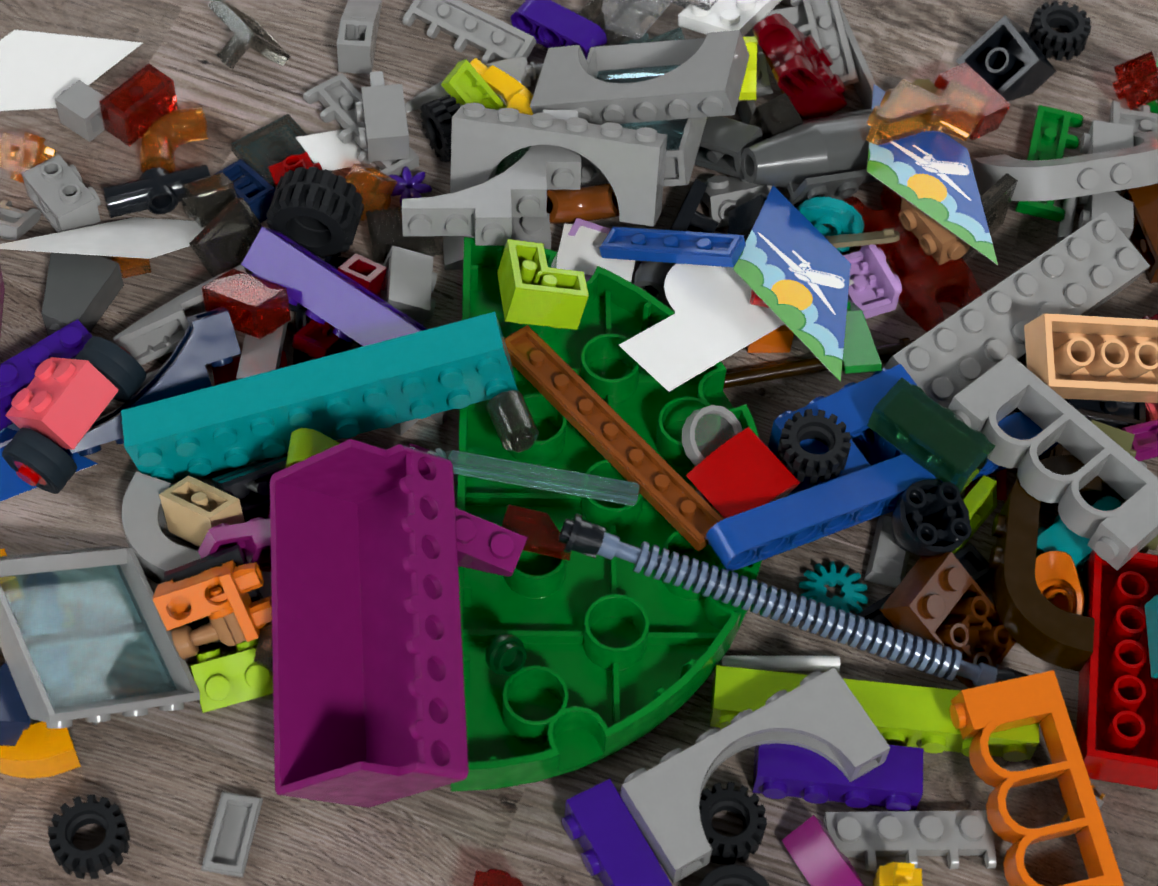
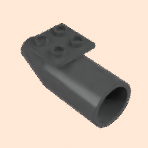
[741,113,880,209]

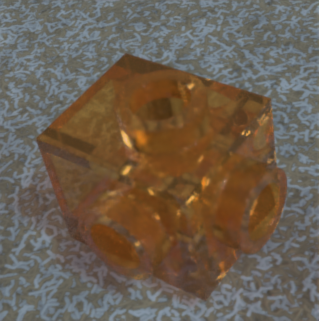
[0,132,56,183]
[345,164,398,221]

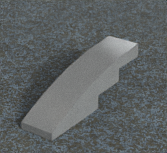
[113,265,259,365]

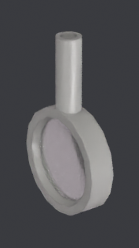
[682,405,743,504]

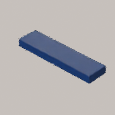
[599,227,746,267]

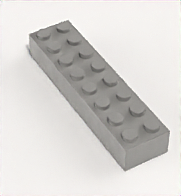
[883,211,1150,417]

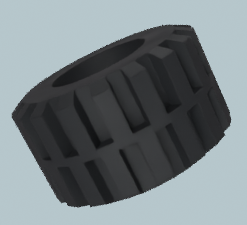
[266,167,364,258]

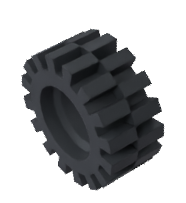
[1028,0,1092,61]
[420,95,461,162]
[777,409,851,485]
[699,782,767,865]
[48,795,130,879]

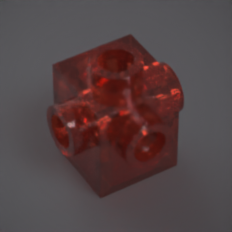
[1112,51,1158,110]

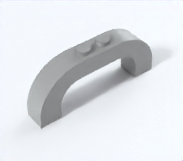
[973,130,1158,201]
[122,472,272,598]

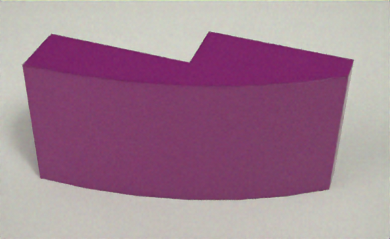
[782,815,865,886]

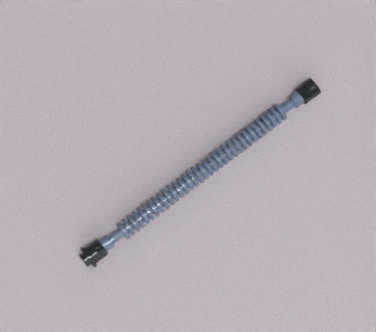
[558,513,1028,686]

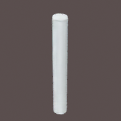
[720,655,840,671]

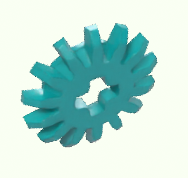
[799,561,868,615]

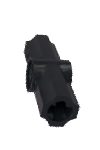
[103,164,214,218]

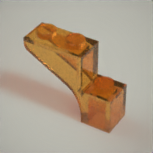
[866,79,990,145]

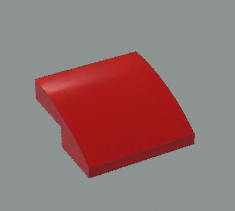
[686,427,800,519]

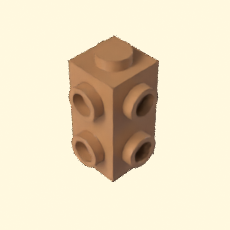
[899,197,970,265]

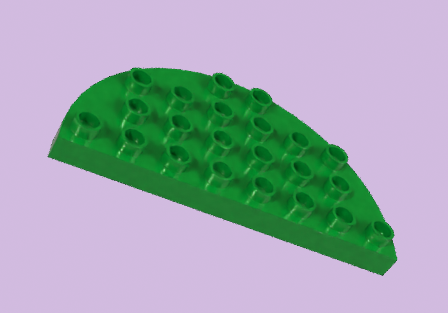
[451,237,762,792]

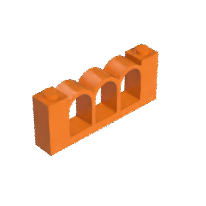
[950,670,1124,886]

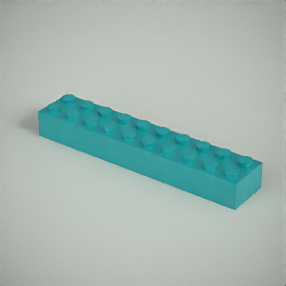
[121,312,518,483]

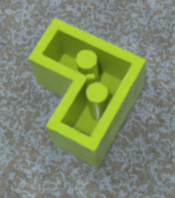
[497,239,589,330]

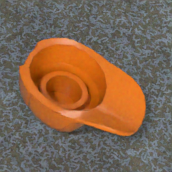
[1035,551,1085,616]

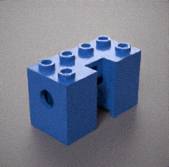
[768,364,951,496]

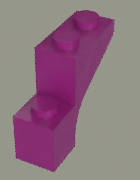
[455,508,528,577]

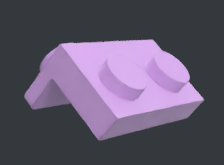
[843,245,902,319]

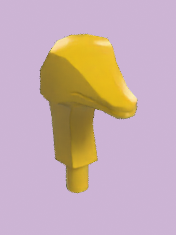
[470,58,533,115]

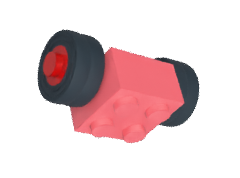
[2,337,146,494]

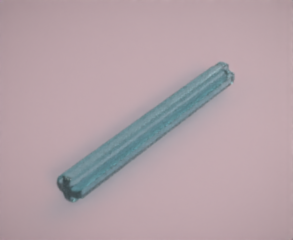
[448,450,640,506]

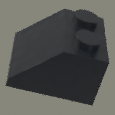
[956,15,1057,107]

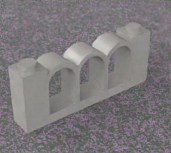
[943,354,1158,570]

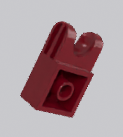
[753,13,847,119]

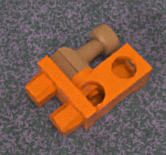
[152,560,272,660]

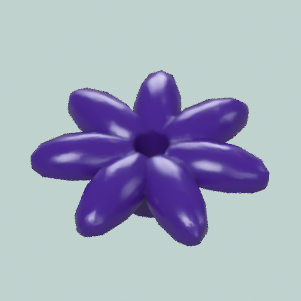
[387,166,432,207]

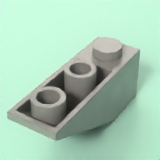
[337,0,382,74]

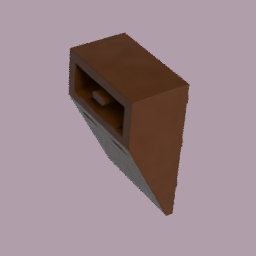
[879,552,1017,688]

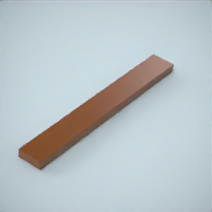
[504,325,724,551]

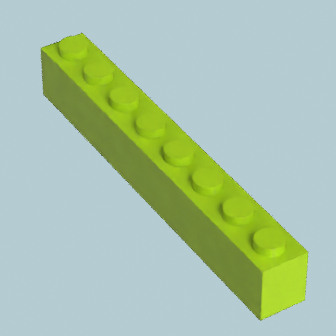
[710,665,1040,762]

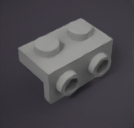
[701,176,776,228]

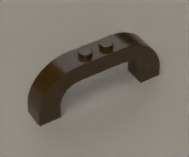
[989,455,1102,672]

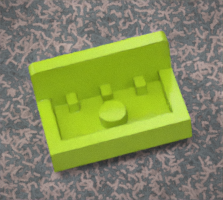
[189,638,273,713]

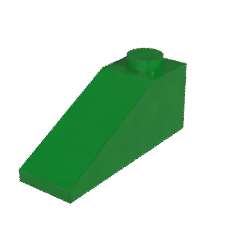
[842,299,882,374]

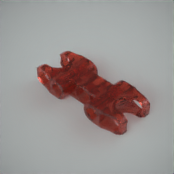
[843,184,982,332]

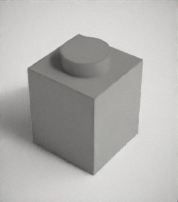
[55,80,114,142]

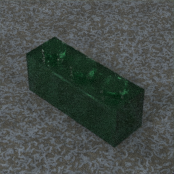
[867,377,996,494]

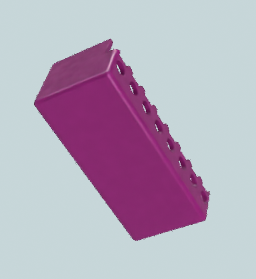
[270,439,469,808]

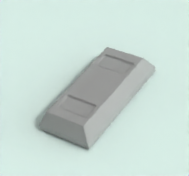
[864,515,910,588]
[201,791,263,878]

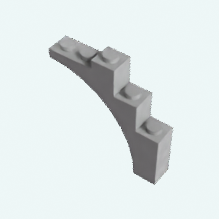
[402,110,581,246]

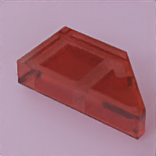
[501,505,571,561]

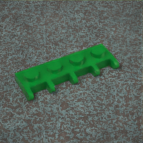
[1015,105,1084,222]

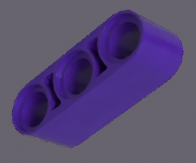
[510,0,607,60]

